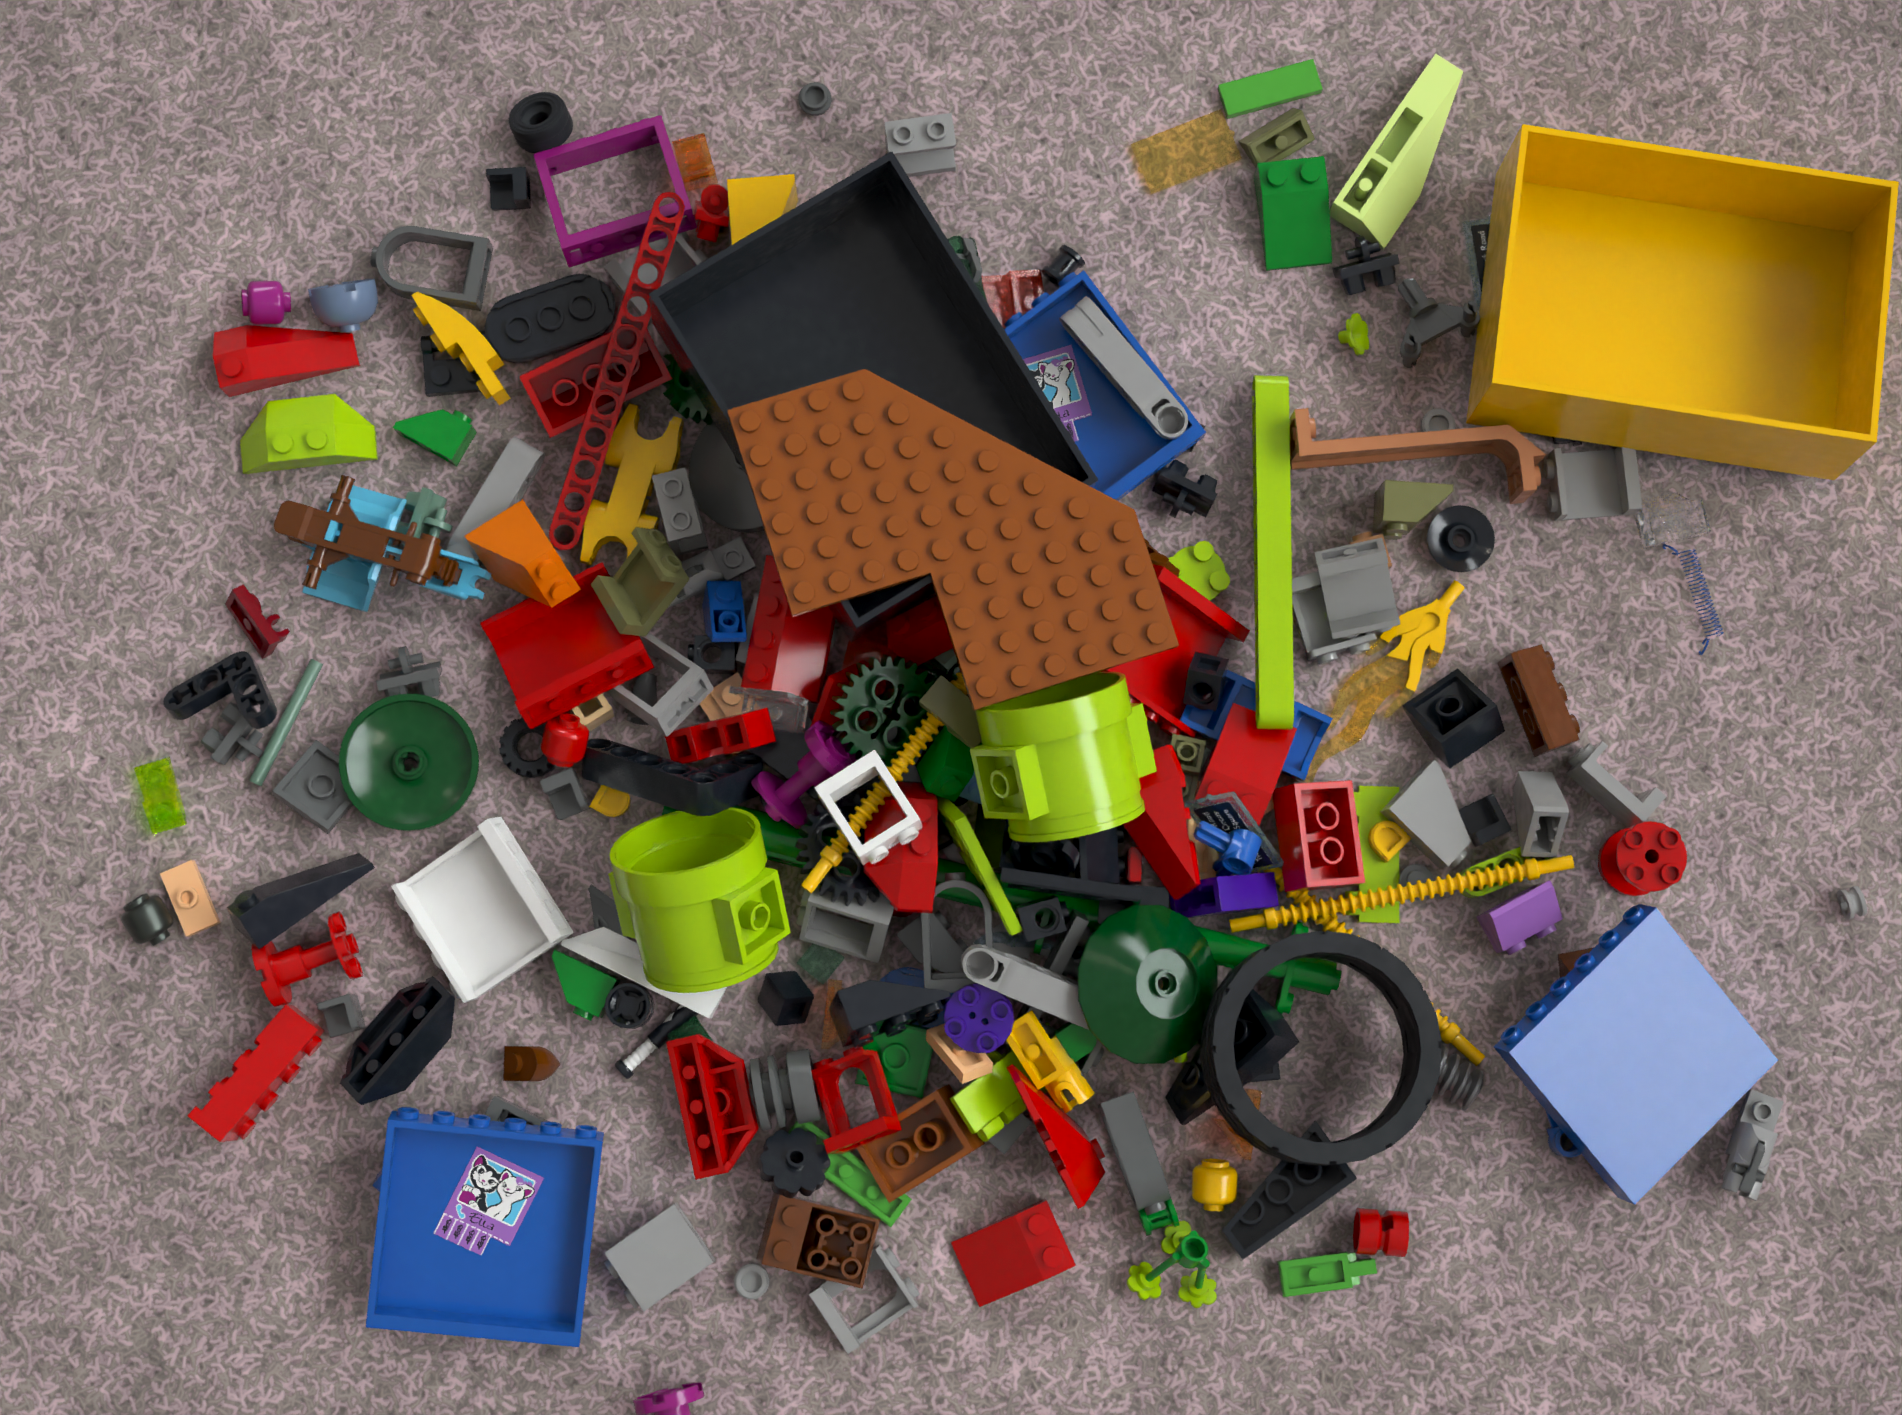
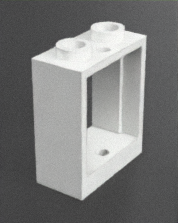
[814,750,923,865]

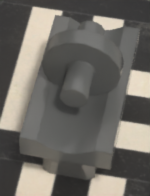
[376,646,442,697]
[201,702,263,765]

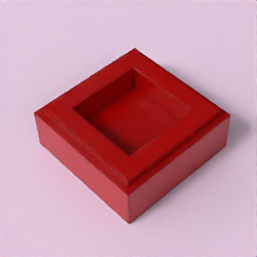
[1125,847,1143,884]

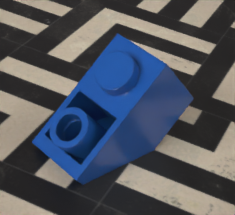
[702,581,747,642]

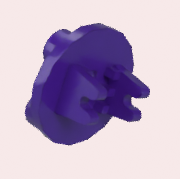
[944,983,1014,1053]

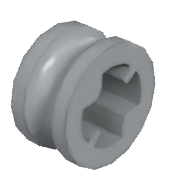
[1837,886,1867,920]

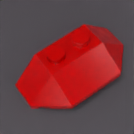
[864,782,938,913]
[666,1034,759,1180]

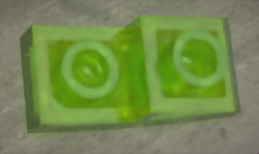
[134,756,187,834]

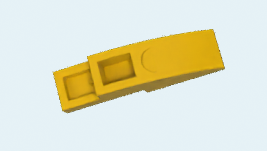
[411,292,511,406]

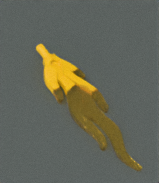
[1306,580,1465,783]

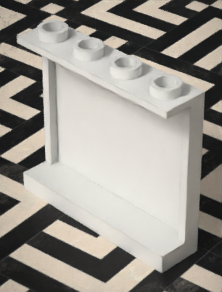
[391,817,574,1003]

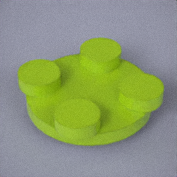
[1168,541,1230,601]

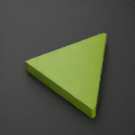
[936,795,1023,936]

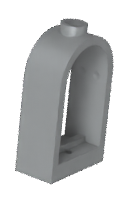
[608,633,714,737]

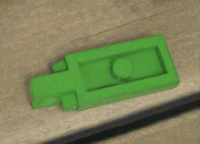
[1277,1251,1377,1297]

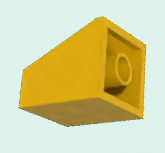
[727,174,798,245]

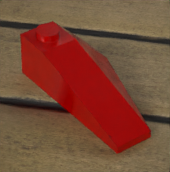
[213,325,360,397]
[1123,745,1201,900]
[1006,1064,1105,1209]

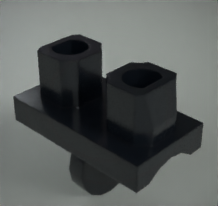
[1332,236,1400,295]
[1152,459,1218,518]

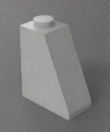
[1380,760,1471,869]
[1513,771,1569,857]

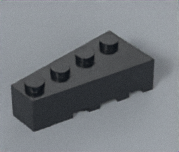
[1221,1120,1357,1261]

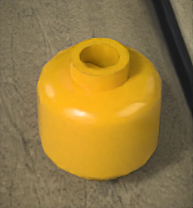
[1192,1158,1238,1211]

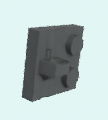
[272,740,353,834]

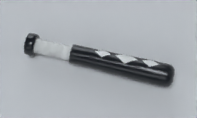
[615,1004,699,1079]

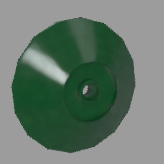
[1078,905,1218,1064]

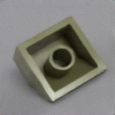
[1373,480,1454,540]

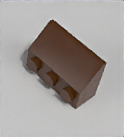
[1497,644,1580,757]

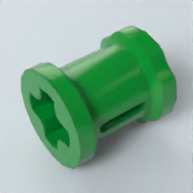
[1138,1199,1180,1236]

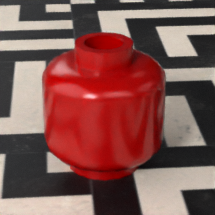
[541,713,589,767]

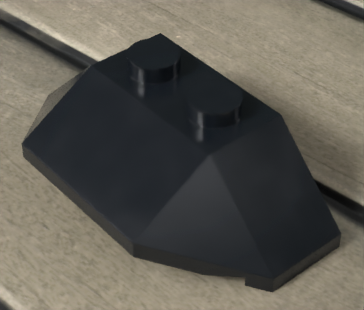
[340,976,455,1105]

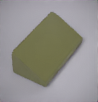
[1239,108,1315,168]

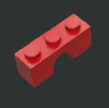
[665,707,776,764]

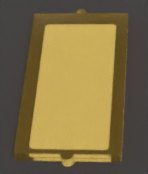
[1131,109,1242,195]

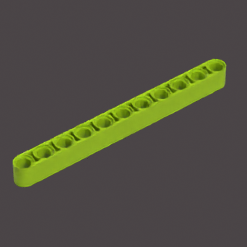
[1252,375,1294,730]

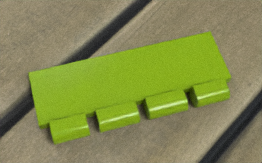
[1345,786,1400,923]
[950,1023,1050,1142]

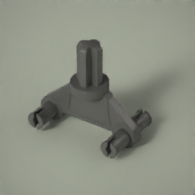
[1398,278,1480,368]

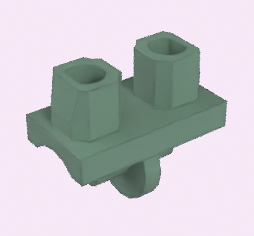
[396,487,453,546]

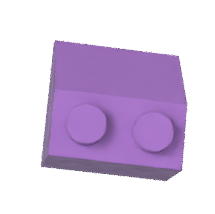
[1477,880,1563,955]

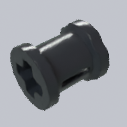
[1041,245,1085,288]

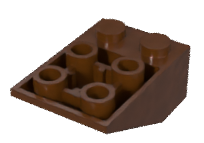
[756,1193,880,1289]

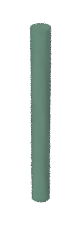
[249,659,323,786]

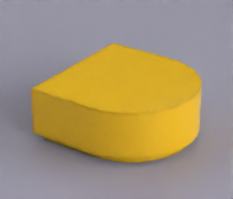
[589,785,631,818]
[1368,821,1412,863]

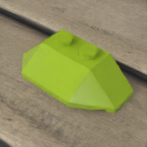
[240,394,378,474]

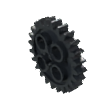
[795,794,880,906]

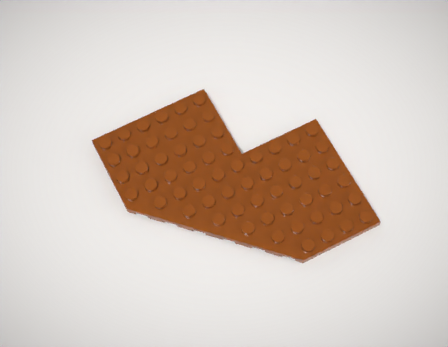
[727,369,1179,711]

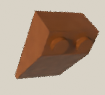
[857,1084,985,1203]

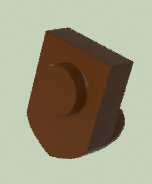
[503,1046,560,1081]

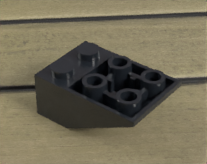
[829,980,951,1048]

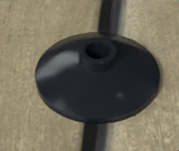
[1427,505,1495,573]

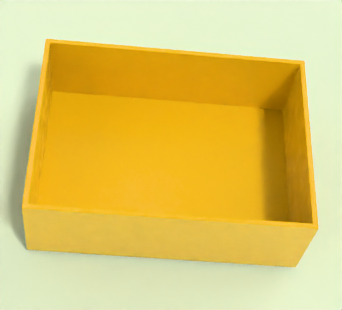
[1466,124,1899,480]

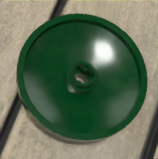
[339,694,479,832]

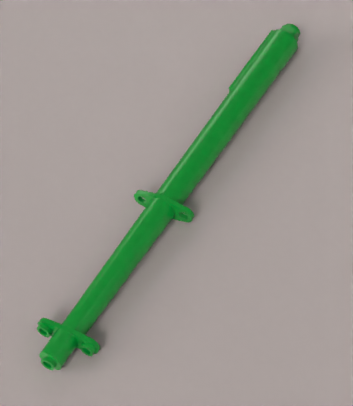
[662,805,1342,1014]

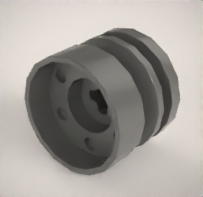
[748,1048,822,1131]

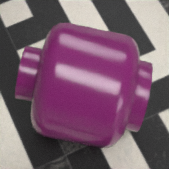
[241,281,291,325]

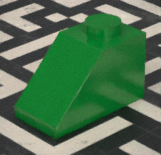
[393,409,477,467]
[916,725,974,802]
[552,950,620,1021]

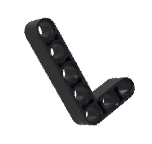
[582,738,763,816]

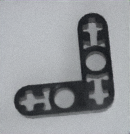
[163,651,277,729]

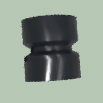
[605,983,655,1029]

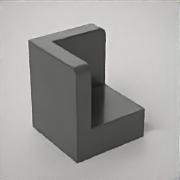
[540,767,590,820]
[316,994,366,1038]

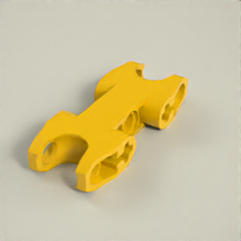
[580,403,684,566]

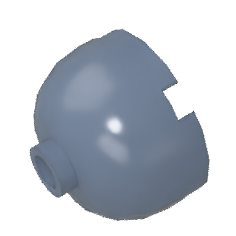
[308,279,378,333]

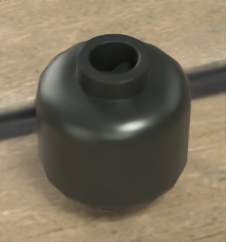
[121,892,174,946]

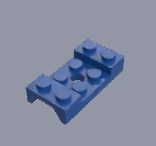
[1180,670,1333,782]

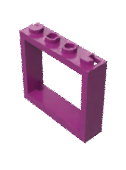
[533,115,697,268]

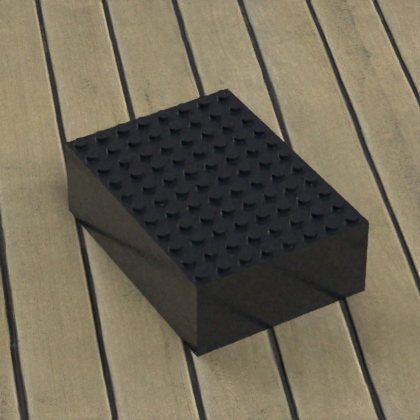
[649,151,1098,643]

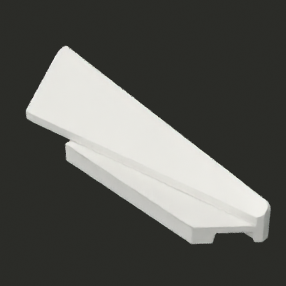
[561,927,727,1018]

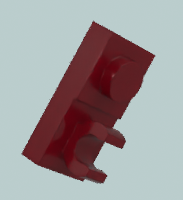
[225,584,290,659]

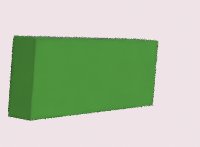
[1217,59,1323,119]

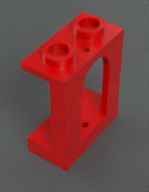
[811,1047,902,1154]

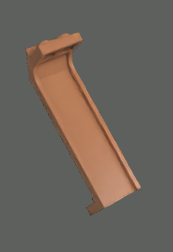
[1290,408,1546,504]

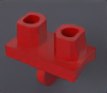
[693,184,730,242]

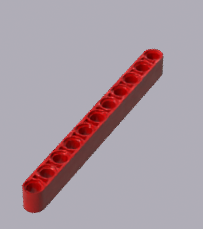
[549,192,685,550]

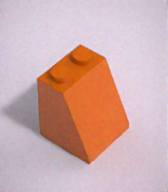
[465,499,581,608]

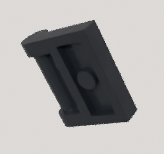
[420,330,485,397]

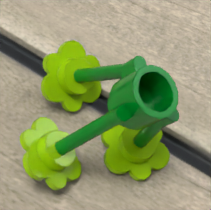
[1127,1221,1217,1308]

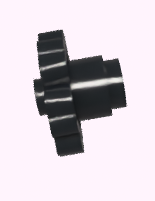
[758,1128,831,1199]

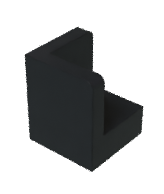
[486,167,531,211]
[1458,793,1512,847]
[758,971,814,1026]

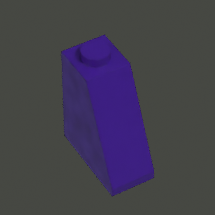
[1169,872,1279,918]

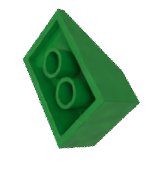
[1253,156,1332,271]

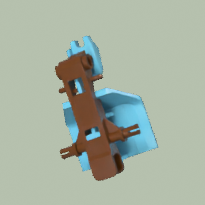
[274,475,491,612]

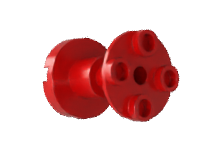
[1598,821,1687,896]
[251,911,363,1007]

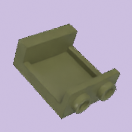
[591,527,690,636]

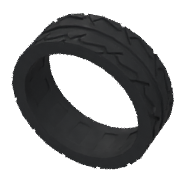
[1200,931,1442,1165]

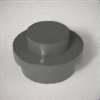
[798,82,832,116]
[1399,864,1434,887]

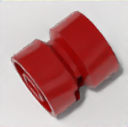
[1353,1208,1409,1257]

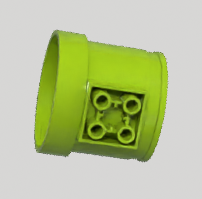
[970,672,1157,842]
[608,807,791,993]

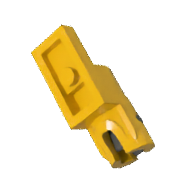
[1006,1010,1095,1113]

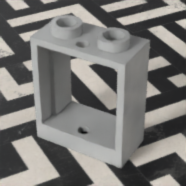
[796,884,894,963]

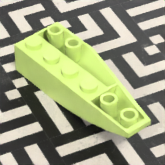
[1330,54,1463,250]

